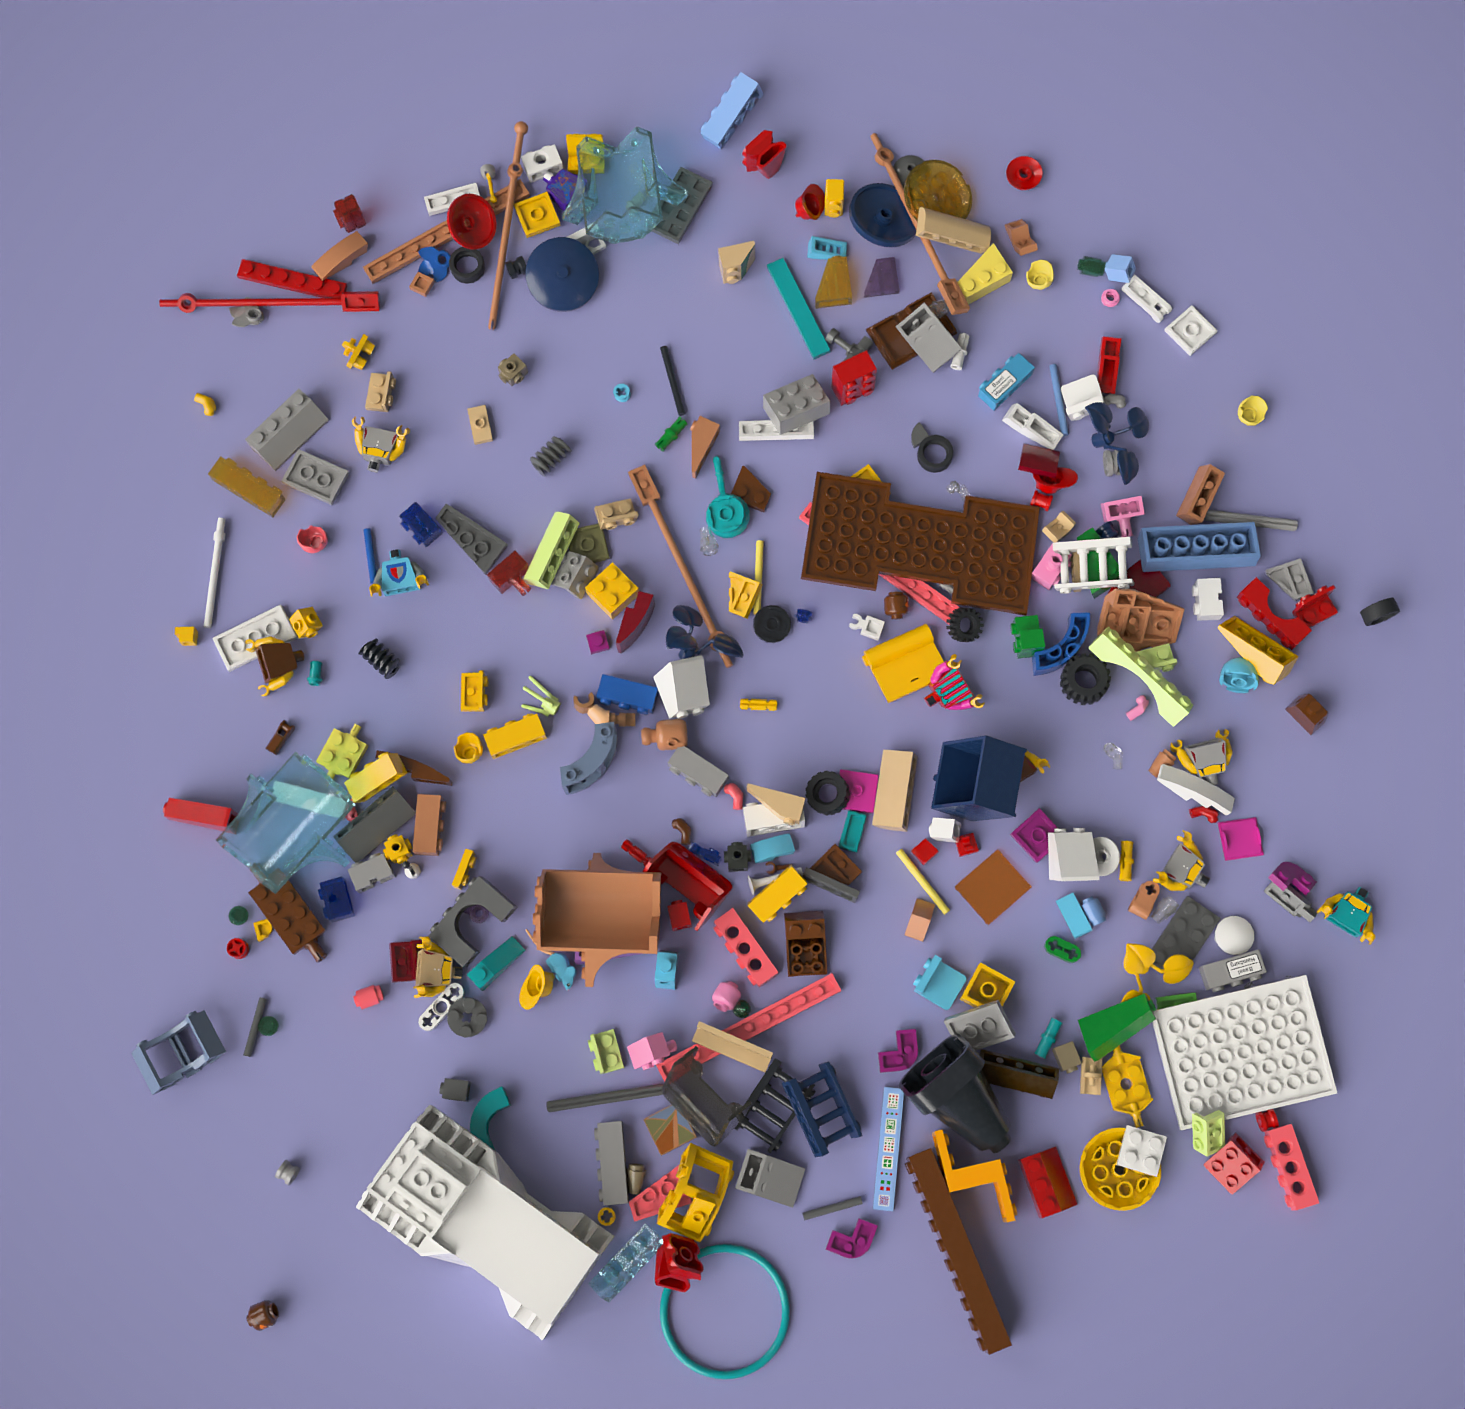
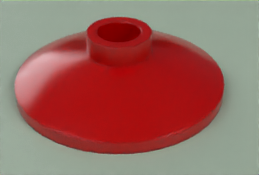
[1006,156,1043,190]

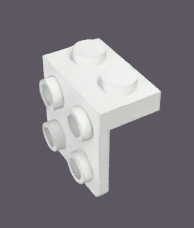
[1061,375,1105,421]

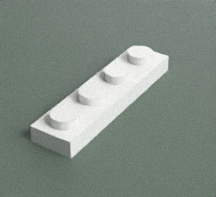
[739,420,814,441]

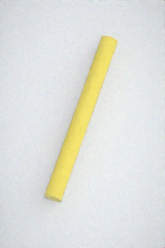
[753,540,764,615]
[896,849,950,915]

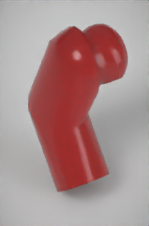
[1189,806,1219,823]

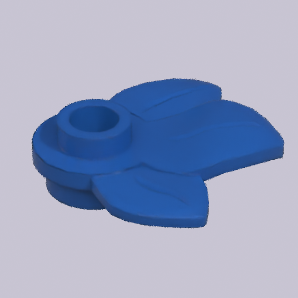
[418,247,451,282]

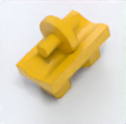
[342,334,375,370]

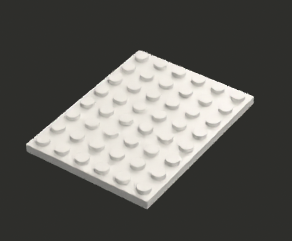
[1152,975,1337,1130]

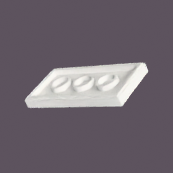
[212,604,298,672]

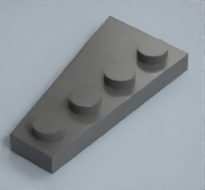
[435,504,508,575]

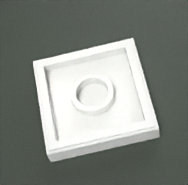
[1164,305,1218,356]

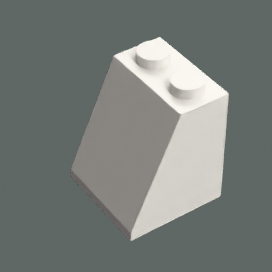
[653,655,710,719]
[1048,828,1099,881]

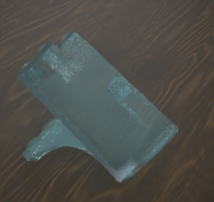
[562,126,688,244]
[216,751,355,894]

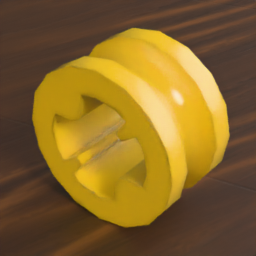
[598,1207,616,1226]

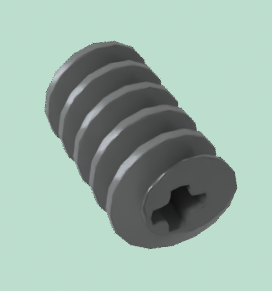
[530,436,572,477]

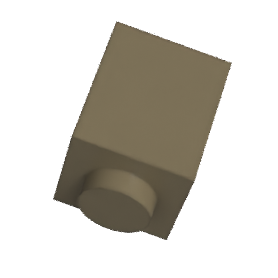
[1052,1041,1082,1074]

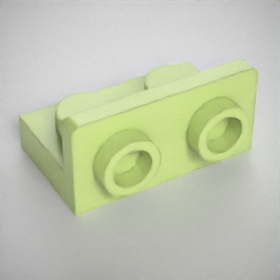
[1137,643,1178,672]
[588,1029,624,1075]
[1192,1110,1225,1157]

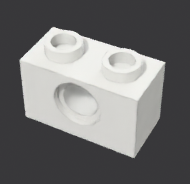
[521,144,563,183]

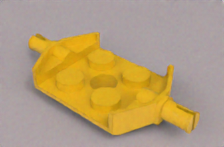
[1102,1045,1153,1128]

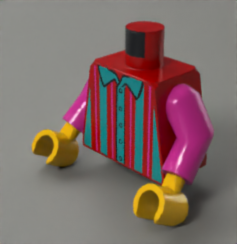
[924,654,985,710]

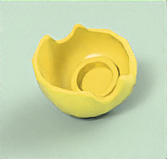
[1026,259,1054,290]
[1237,395,1268,426]

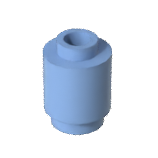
[1081,896,1106,927]

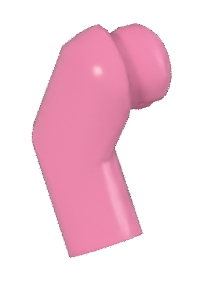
[1126,695,1149,721]

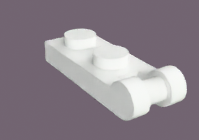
[1121,275,1172,323]

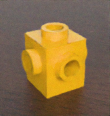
[289,607,323,638]
[383,834,413,864]

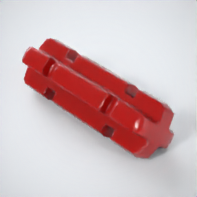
[621,839,652,866]

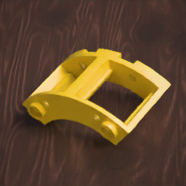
[657,1143,734,1242]

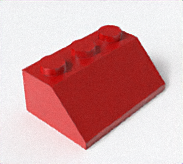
[1018,1146,1078,1218]

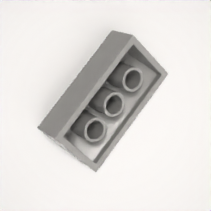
[245,389,329,471]

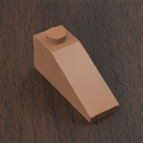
[690,416,720,479]

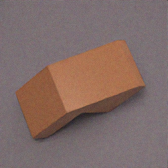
[1005,219,1038,256]

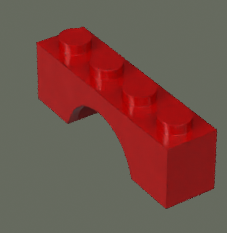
[1236,577,1312,650]

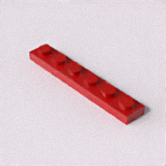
[237,259,348,298]

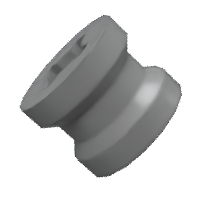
[275,1160,300,1185]

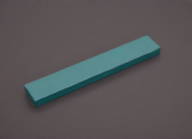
[767,258,830,360]

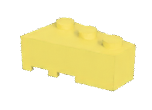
[957,243,1013,305]

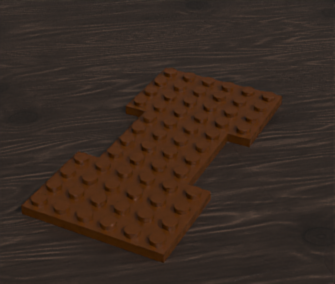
[801,471,1040,616]

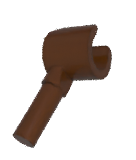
[765,862,793,875]

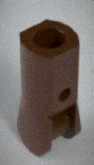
[265,720,295,756]

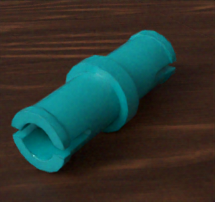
[1034,1017,1063,1059]

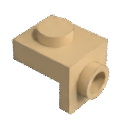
[1042,511,1076,543]

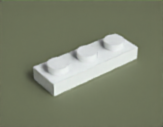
[424,183,480,216]

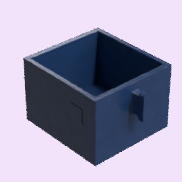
[931,735,1027,821]

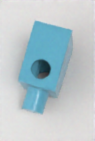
[655,950,679,990]

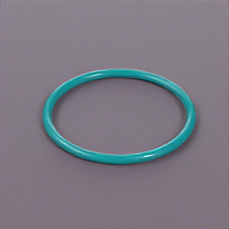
[660,1244,790,1379]

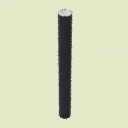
[660,346,686,416]

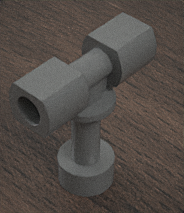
[825,328,873,361]

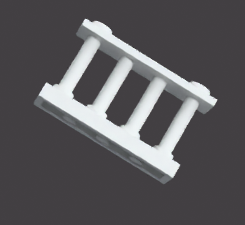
[1053,537,1134,594]

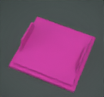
[1218,817,1264,861]

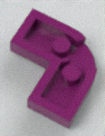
[1268,862,1317,896]
[878,1029,918,1073]
[825,1218,878,1259]

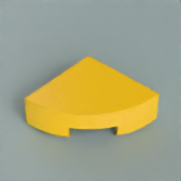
[253,919,273,942]

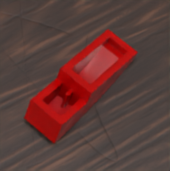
[1097,336,1121,394]

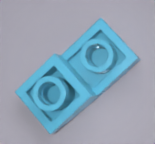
[750,833,795,863]
[1056,893,1092,939]

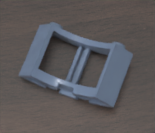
[560,722,617,795]
[131,1010,226,1095]

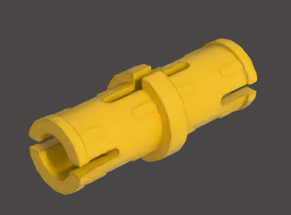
[1119,841,1134,881]

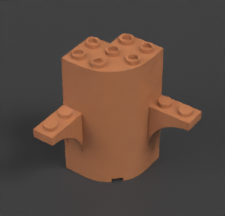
[533,853,661,987]

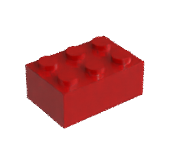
[831,350,877,406]

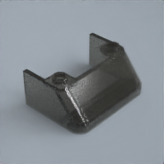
[662,1046,752,1147]

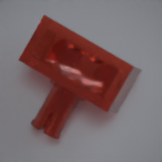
[487,550,531,596]

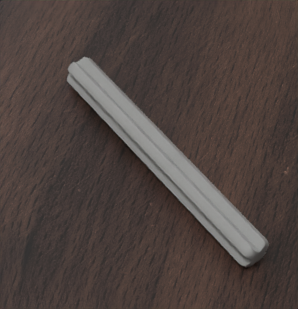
[1204,510,1298,531]

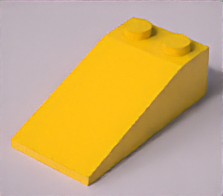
[1218,616,1299,685]

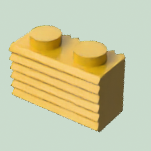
[825,179,844,218]

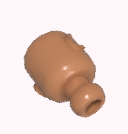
[641,719,688,750]

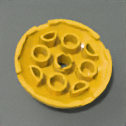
[1079,1128,1161,1211]

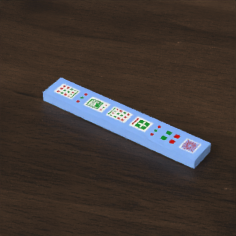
[873,1087,904,1211]

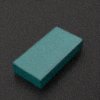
[838,810,867,853]

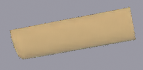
[916,207,991,254]
[872,750,918,832]

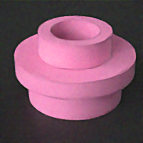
[1101,289,1120,307]

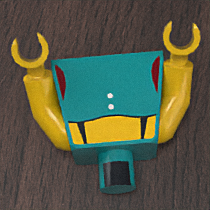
[1317,887,1376,945]

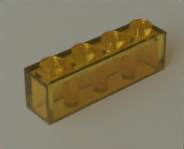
[208,456,285,518]

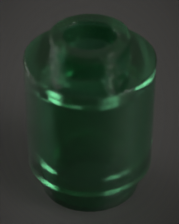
[1077,256,1106,277]

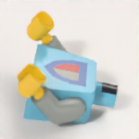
[369,550,429,597]

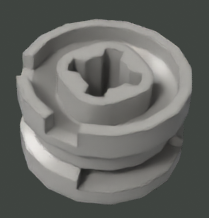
[1103,450,1121,477]

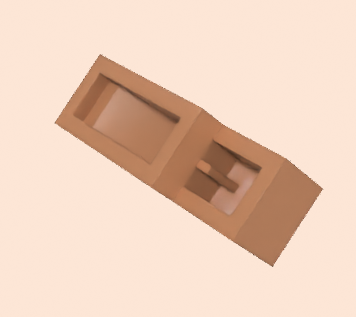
[311,231,368,281]

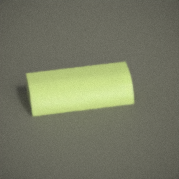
[523,512,580,589]

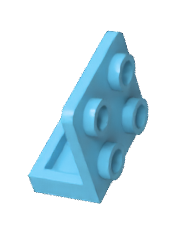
[913,955,966,1010]

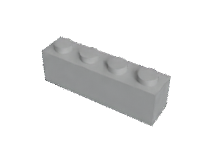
[594,1121,629,1206]

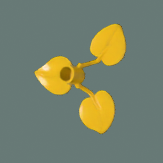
[1121,943,1194,1002]

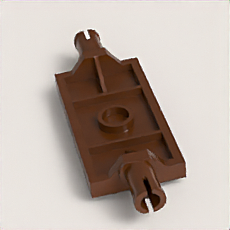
[248,863,327,963]

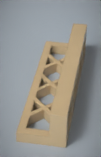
[692,1021,773,1073]

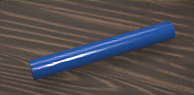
[363,528,377,584]

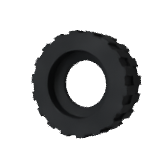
[805,771,850,816]

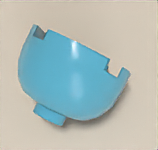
[1219,657,1259,693]

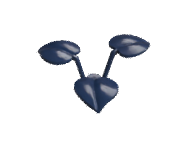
[1085,402,1149,485]
[666,605,744,660]

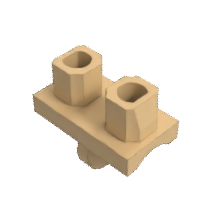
[1080,1057,1102,1095]

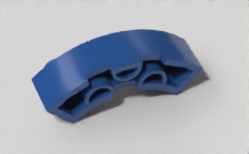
[1032,613,1090,676]

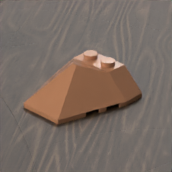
[1097,589,1184,652]

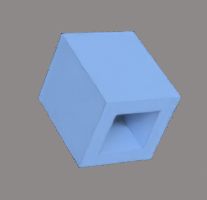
[1105,254,1136,283]

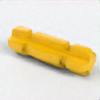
[740,698,777,711]

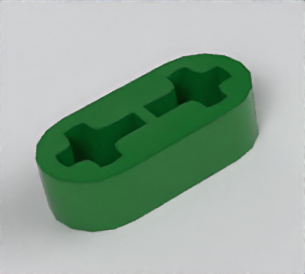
[1044,936,1081,963]

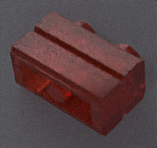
[333,194,366,233]

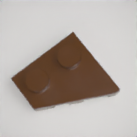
[731,466,771,512]
[809,844,863,885]

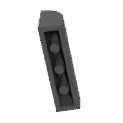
[333,786,416,863]

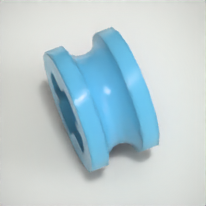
[613,384,631,402]

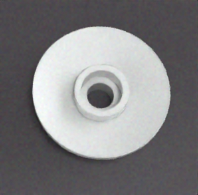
[1093,837,1120,876]

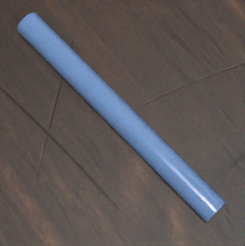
[1049,364,1069,436]

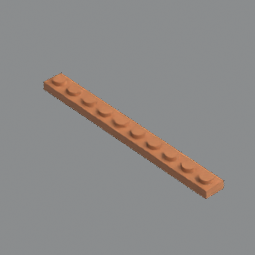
[363,179,530,284]

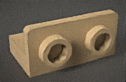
[365,371,396,412]
[594,498,639,530]

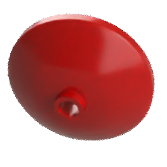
[447,193,497,250]

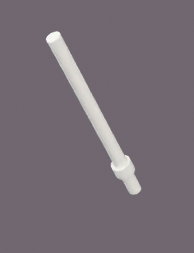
[204,518,226,628]

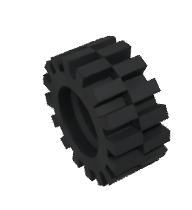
[946,608,984,642]

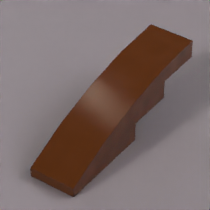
[375,750,452,786]

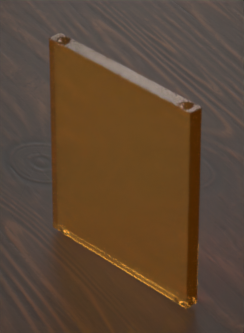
[954,849,1032,925]

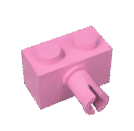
[1101,496,1145,537]
[1031,543,1072,590]
[627,1032,677,1071]

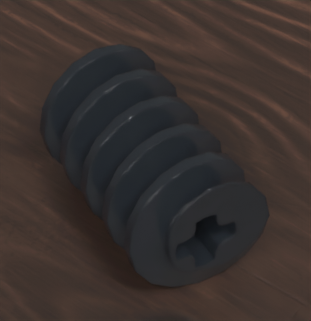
[358,638,400,679]

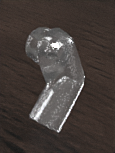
[946,481,971,501]

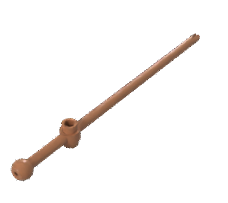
[488,121,528,330]

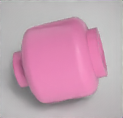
[712,981,741,1012]

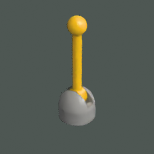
[480,164,497,203]

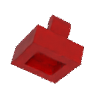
[955,833,979,857]

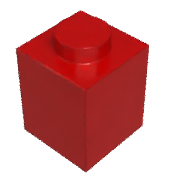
[667,900,692,931]

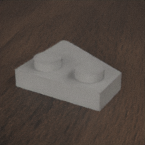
[1265,558,1314,601]

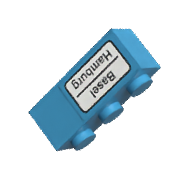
[978,353,1035,411]

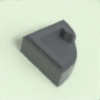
[911,422,929,448]

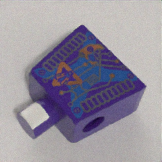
[543,169,589,214]

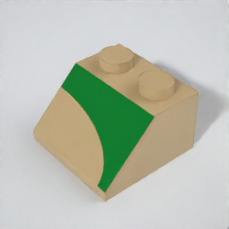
[718,241,755,284]

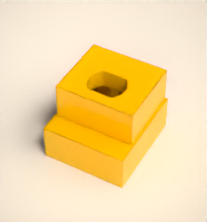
[175,627,198,646]

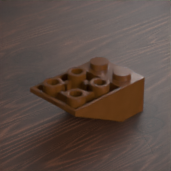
[784,911,827,977]

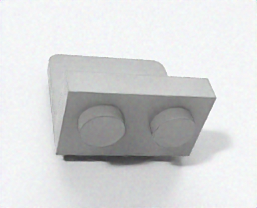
[551,551,598,599]

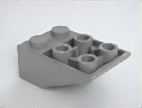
[896,303,962,373]
[735,1149,805,1208]

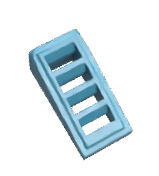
[807,236,847,260]

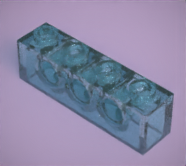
[588,1223,663,1302]

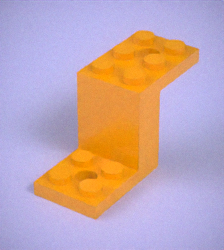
[932,1129,1017,1222]

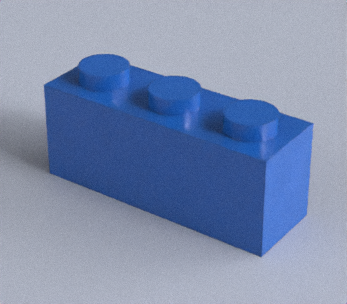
[596,674,659,715]

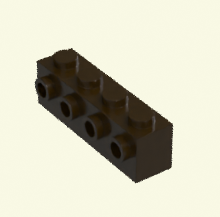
[979,1049,1059,1099]

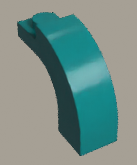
[470,1086,512,1151]

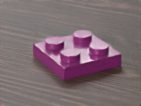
[1010,808,1058,863]

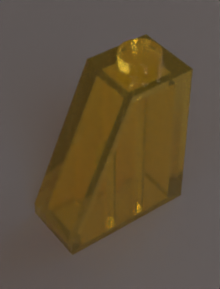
[815,256,852,309]

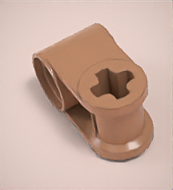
[1128,881,1160,920]

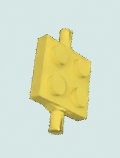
[316,723,368,785]

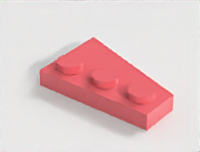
[629,1165,692,1222]

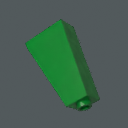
[1078,993,1156,1062]

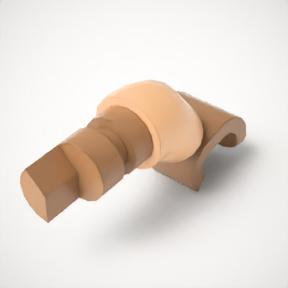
[573,692,635,727]

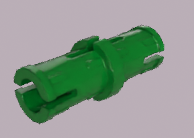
[655,417,688,452]

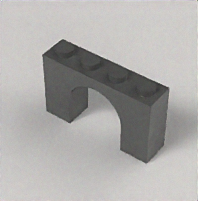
[428,876,518,967]

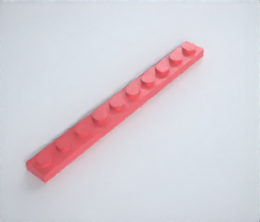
[799,502,960,625]
[656,973,841,1083]

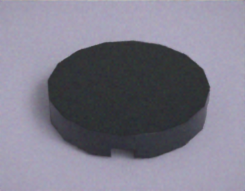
[753,605,791,643]

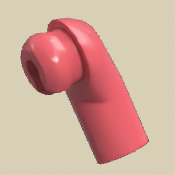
[724,783,743,810]

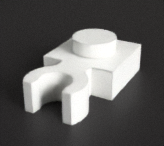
[849,614,885,641]

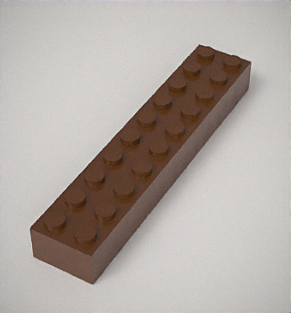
[904,1148,1012,1355]

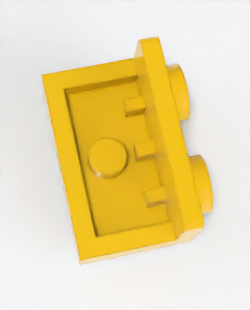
[461,670,488,712]

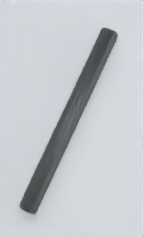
[546,1084,665,1112]

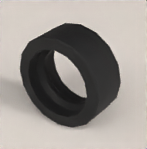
[449,247,485,284]
[917,435,953,473]
[1360,597,1400,626]

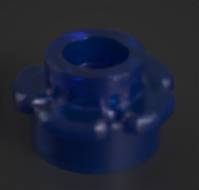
[794,609,813,624]

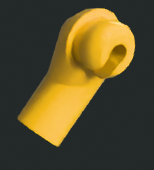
[194,393,216,416]

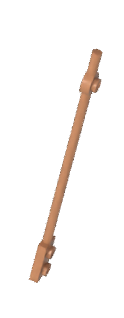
[870,133,970,315]
[628,465,733,668]

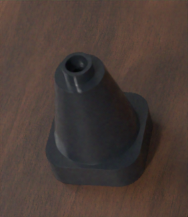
[898,1034,1011,1153]

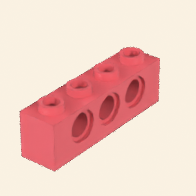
[713,908,779,988]
[1264,1124,1319,1210]

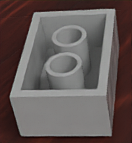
[763,374,830,435]

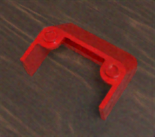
[642,842,733,931]

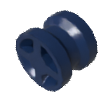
[1096,521,1119,539]

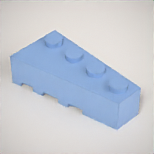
[701,72,764,149]

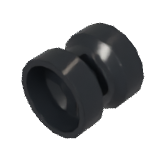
[505,256,526,279]

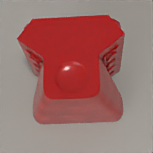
[742,130,787,179]
[655,1233,704,1292]

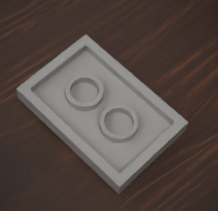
[281,449,349,505]
[944,1000,1016,1050]

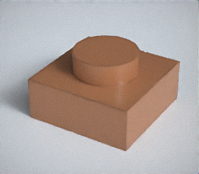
[409,272,435,297]

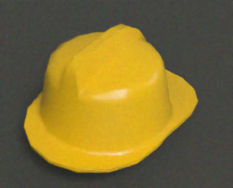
[519,965,555,1010]

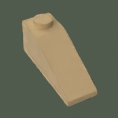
[747,783,805,826]

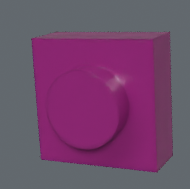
[586,630,609,655]

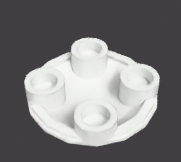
[1214,916,1254,955]

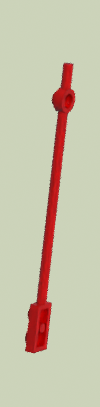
[159,291,380,313]

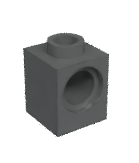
[439,1078,471,1102]

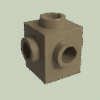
[498,353,528,386]

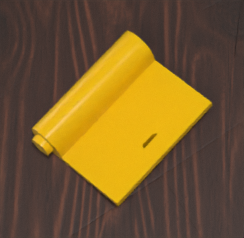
[862,623,944,703]

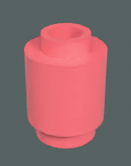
[353,985,384,1010]

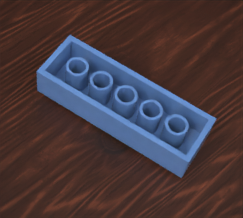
[1137,522,1261,572]

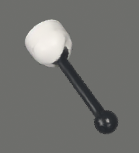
[402,861,421,879]

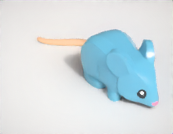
[526,929,577,991]

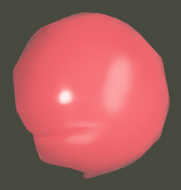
[297,525,328,554]

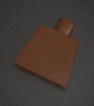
[1285,693,1328,735]

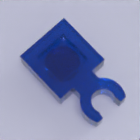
[689,842,722,866]

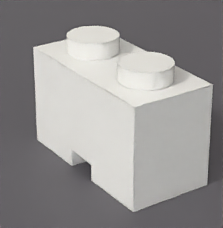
[1192,578,1224,621]

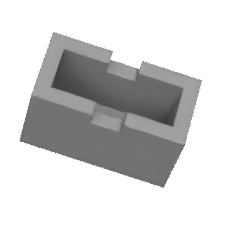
[348,853,395,893]

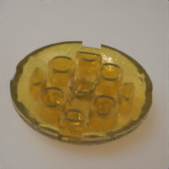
[904,160,972,222]

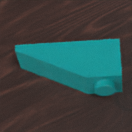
[467,936,526,991]

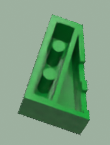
[1077,527,1119,599]

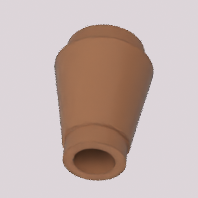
[1148,749,1176,778]

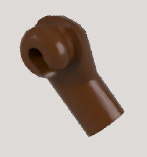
[672,818,691,845]

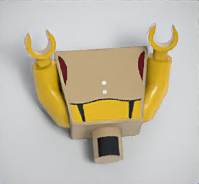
[413,936,463,998]

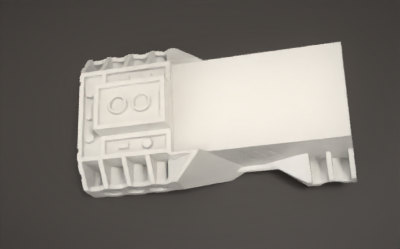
[356,1105,615,1340]

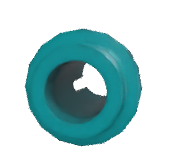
[307,661,322,686]

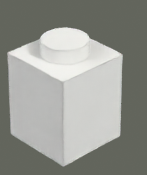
[929,818,961,843]

